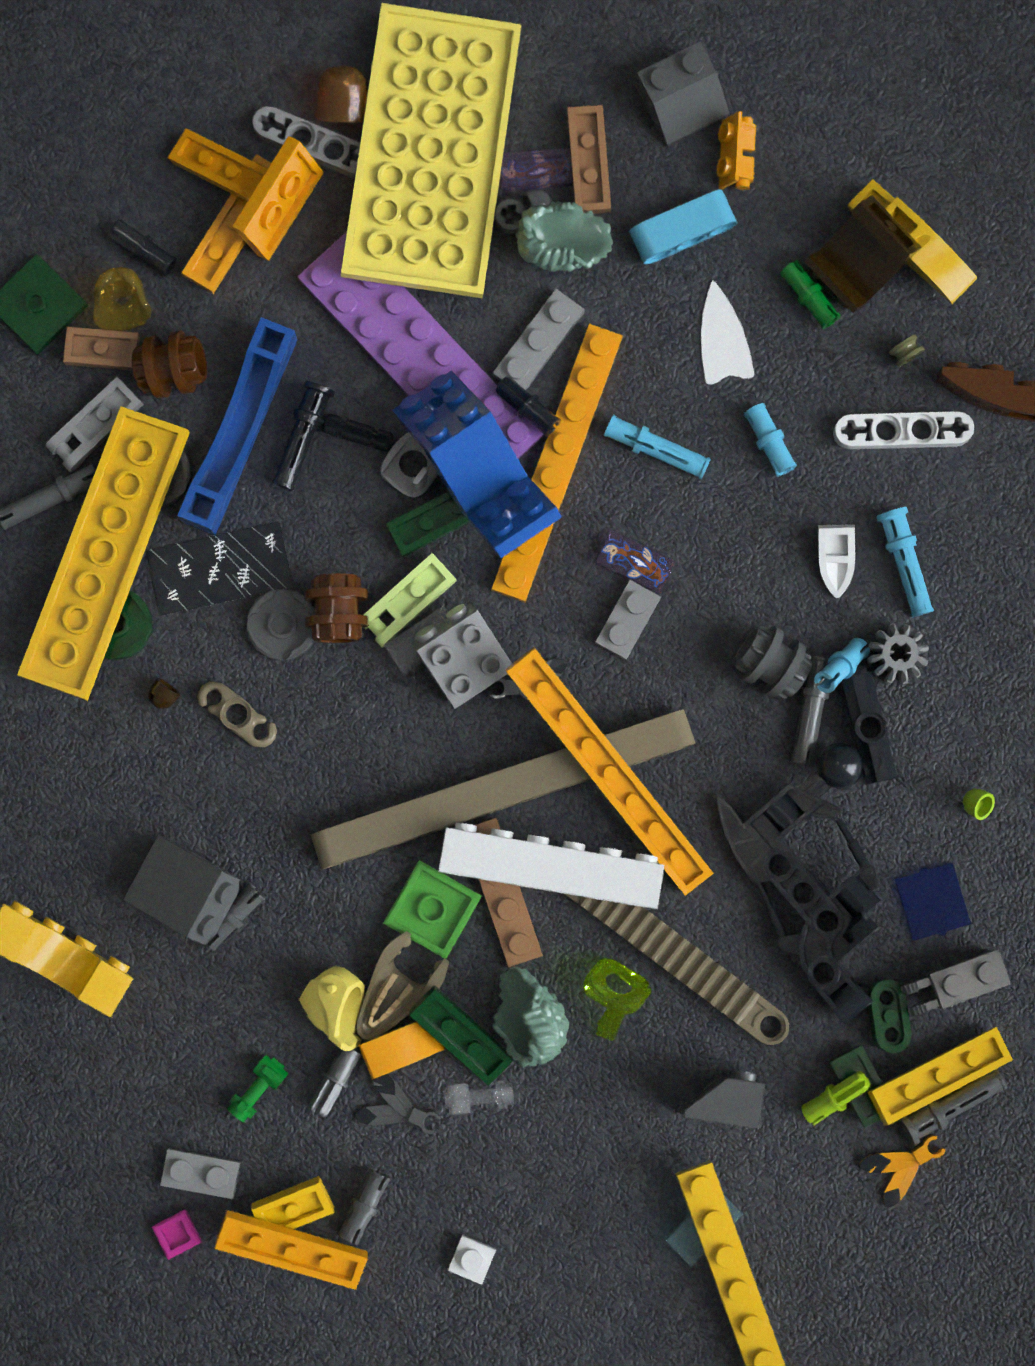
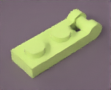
[363,553,456,648]

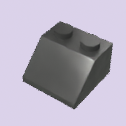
[635,41,730,147]
[680,1069,765,1129]

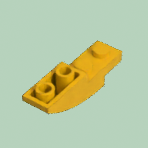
[848,179,977,304]

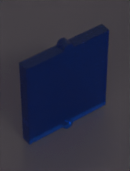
[895,863,971,941]

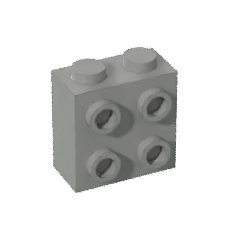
[411,603,512,709]

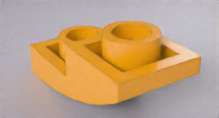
[358,1021,445,1079]

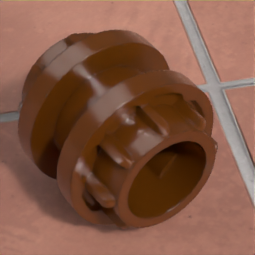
[132,331,207,399]
[304,573,369,643]

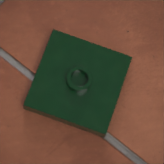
[0,254,88,355]

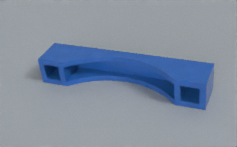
[177,317,297,536]

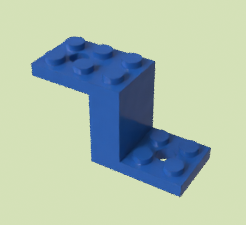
[392,370,562,558]

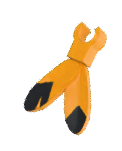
[860,1134,946,1207]

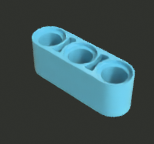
[629,190,737,264]

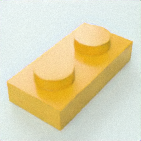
[251,1176,334,1229]

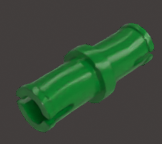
[780,260,841,330]

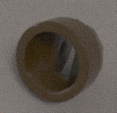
[148,678,181,709]

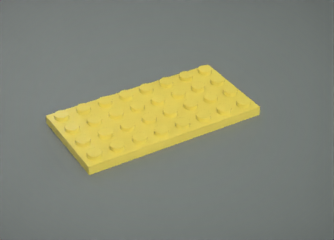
[341,3,521,298]

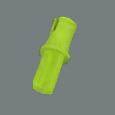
[801,1071,871,1125]

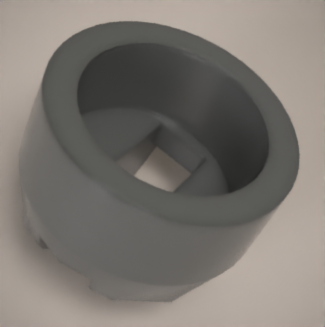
[522,190,551,210]

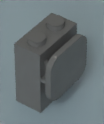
[123,835,240,945]

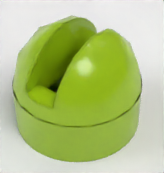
[963,788,995,820]

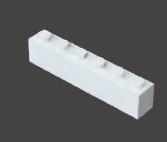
[439,822,664,909]

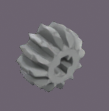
[867,624,929,685]

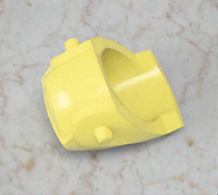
[299,966,365,1051]

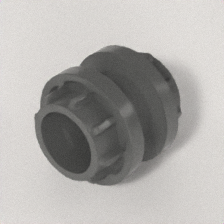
[734,625,812,699]

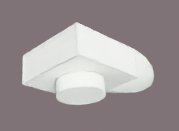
[818,524,855,598]

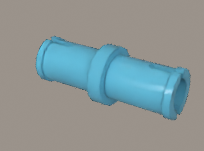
[744,403,797,477]
[814,638,870,693]

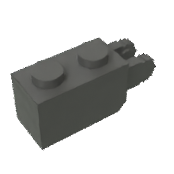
[900,949,1011,1016]

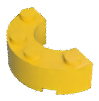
[0,900,133,1017]

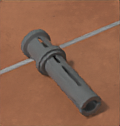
[899,1069,1007,1146]

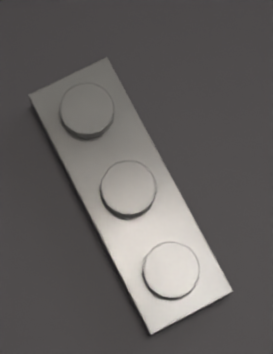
[493,289,585,390]

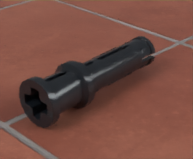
[272,381,335,491]

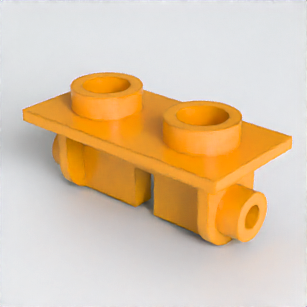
[717,111,756,190]

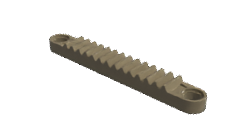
[565,894,789,1045]

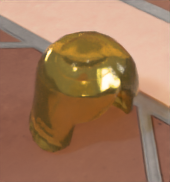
[93,267,152,331]

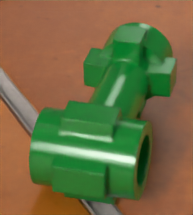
[227,1055,289,1123]

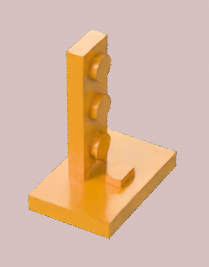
[168,128,324,261]

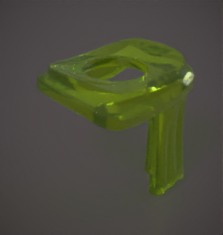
[583,958,652,1041]

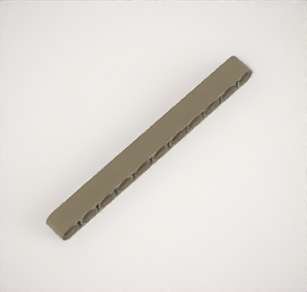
[310,709,696,870]

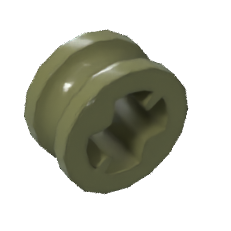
[888,335,925,367]

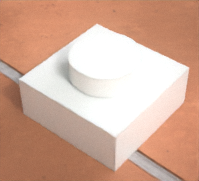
[448,1234,496,1285]

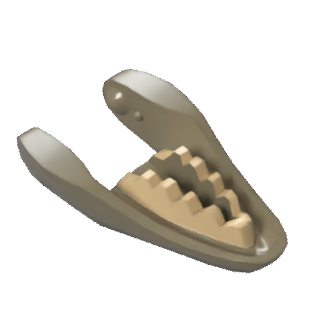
[357,931,449,1040]

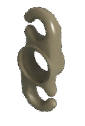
[197,681,277,748]

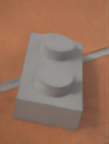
[595,580,661,661]
[160,1148,241,1199]

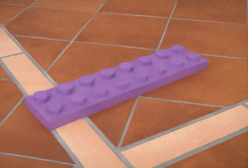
[297,232,543,459]

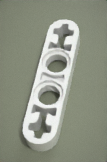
[833,412,974,449]

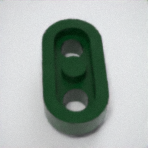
[867,980,911,1053]

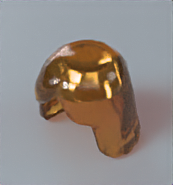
[314,65,368,123]

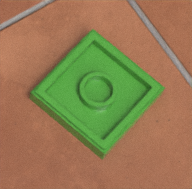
[383,860,482,959]

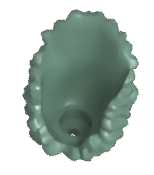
[516,201,613,272]
[492,967,569,1068]

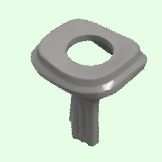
[380,432,438,498]

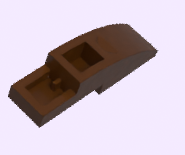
[936,362,1035,422]

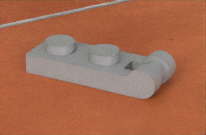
[45,377,143,472]

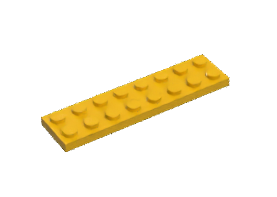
[17,406,190,701]

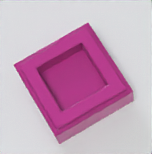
[152,1209,202,1260]

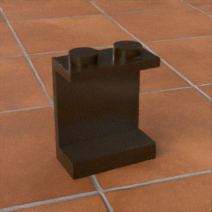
[804,195,922,313]

